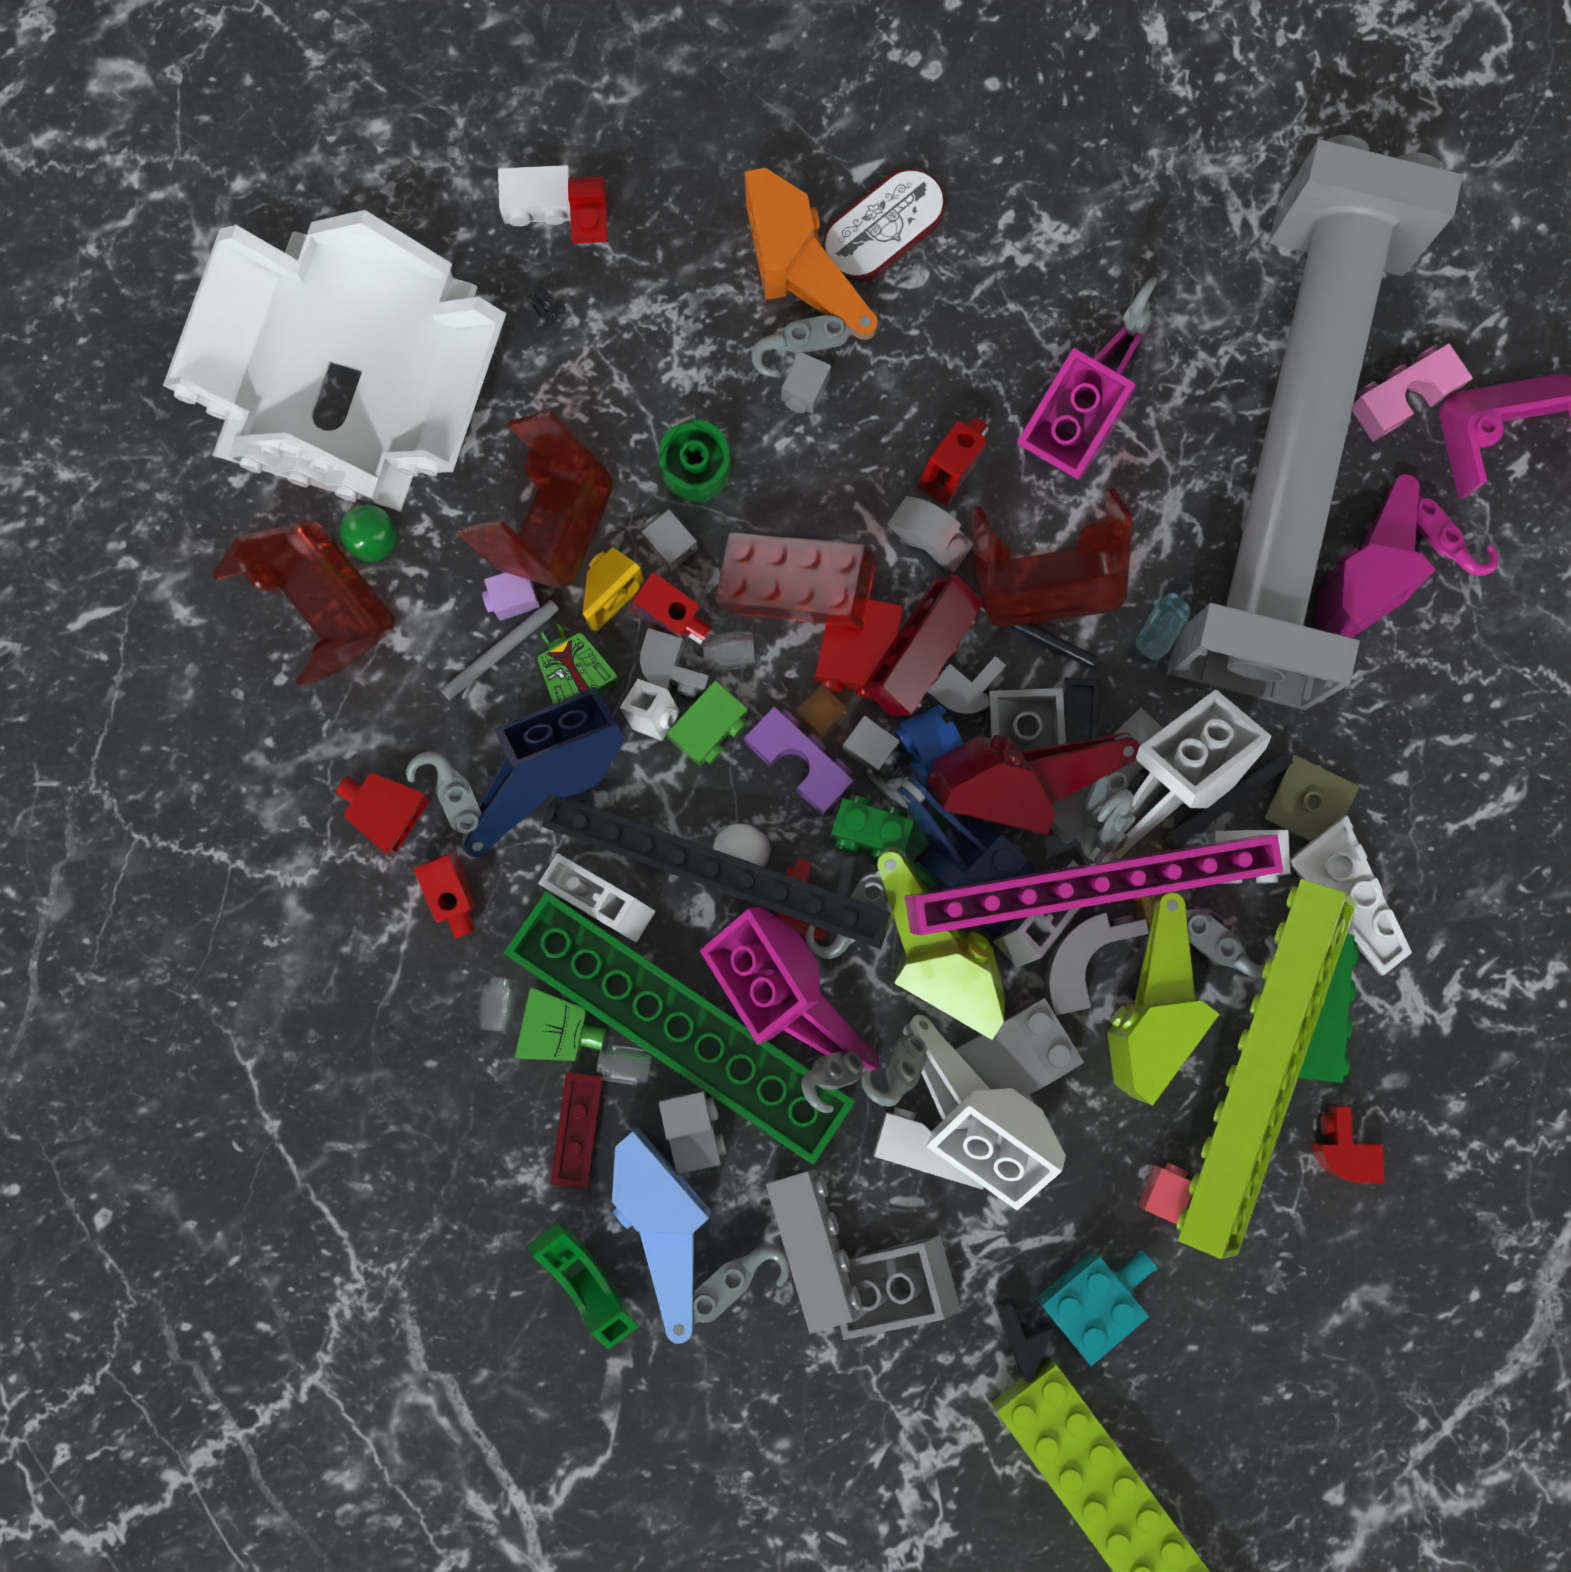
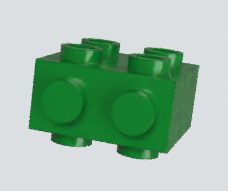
[830,795,914,863]

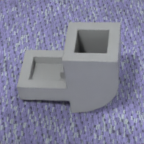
[887,496,974,573]
[640,628,710,698]
[923,656,1006,719]

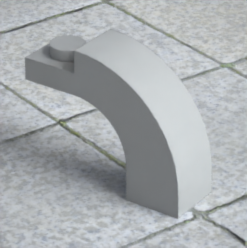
[1044,913,1149,1015]

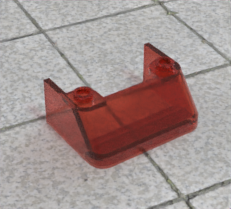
[458,410,612,588]
[973,488,1132,627]
[212,520,395,687]

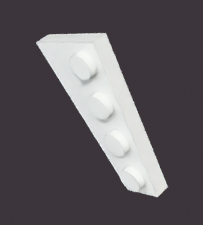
[1290,815,1412,975]

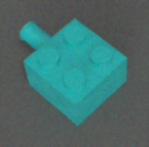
[1036,1250,1157,1366]

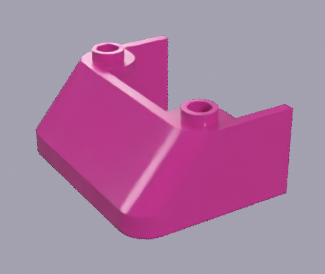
[1439,374,1571,499]

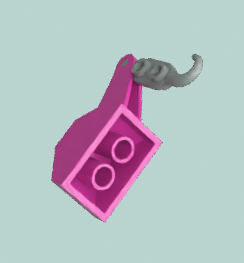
[1016,277,1158,480]
[700,906,880,1113]

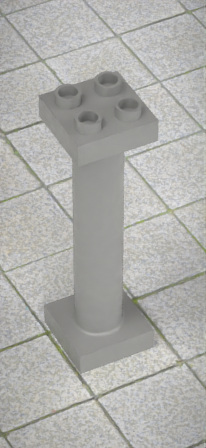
[1167,135,1463,710]

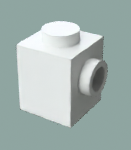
[620,679,680,741]

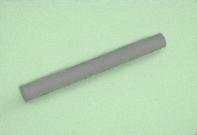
[440,599,559,701]

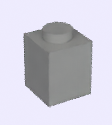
[781,352,831,414]
[642,509,698,572]
[842,715,900,774]

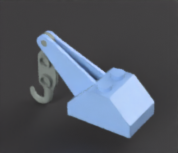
[612,1127,790,1344]

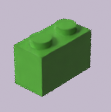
[666,680,748,767]

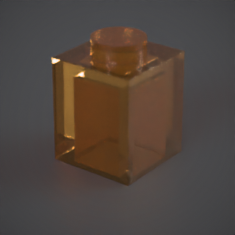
[796,684,848,741]

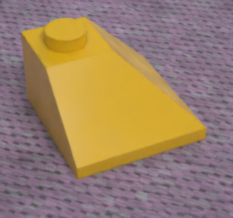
[583,547,645,634]

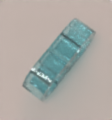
[1136,593,1190,660]

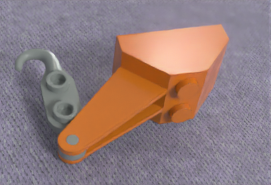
[745,168,878,377]

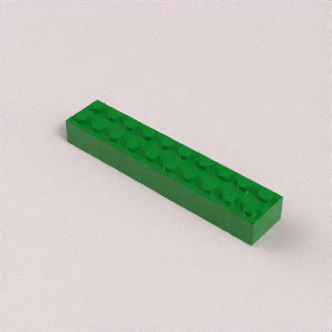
[504,892,855,1165]

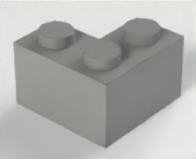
[659,1090,727,1175]

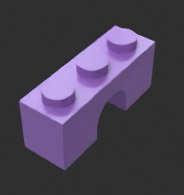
[744,707,854,816]

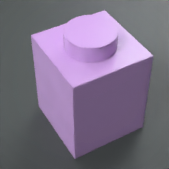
[482,566,540,621]

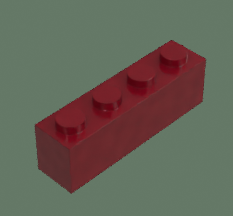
[862,575,984,716]

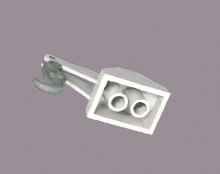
[1090,689,1271,863]
[861,1015,1066,1211]

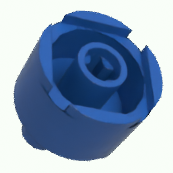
[894,704,963,787]

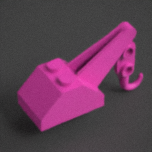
[1315,474,1499,638]

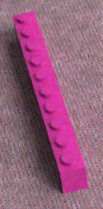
[904,835,1284,935]

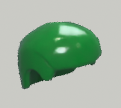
[339,504,397,563]

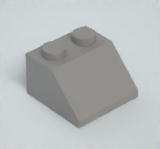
[989,688,1066,751]

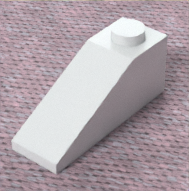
[538,853,655,943]
[872,1107,983,1190]

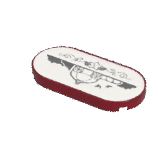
[823,169,945,282]

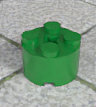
[659,420,731,503]

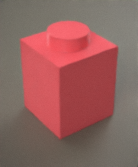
[1137,1162,1192,1224]

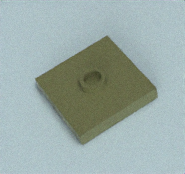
[1261,755,1360,843]

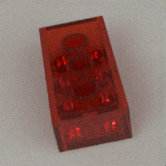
[715,532,877,628]

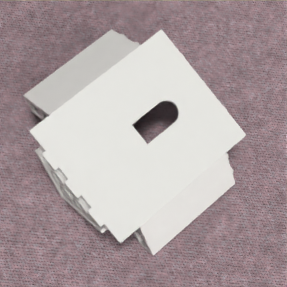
[163,210,506,512]

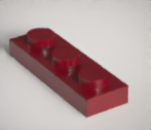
[550,1072,604,1189]

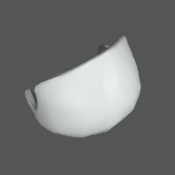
[713,823,771,867]

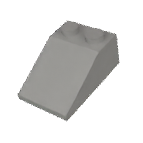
[954,998,1084,1097]
[840,1235,961,1340]

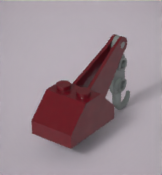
[926,732,1140,861]

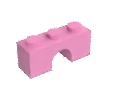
[1352,343,1473,442]

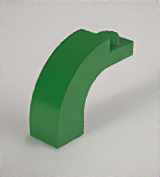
[527,1223,639,1350]

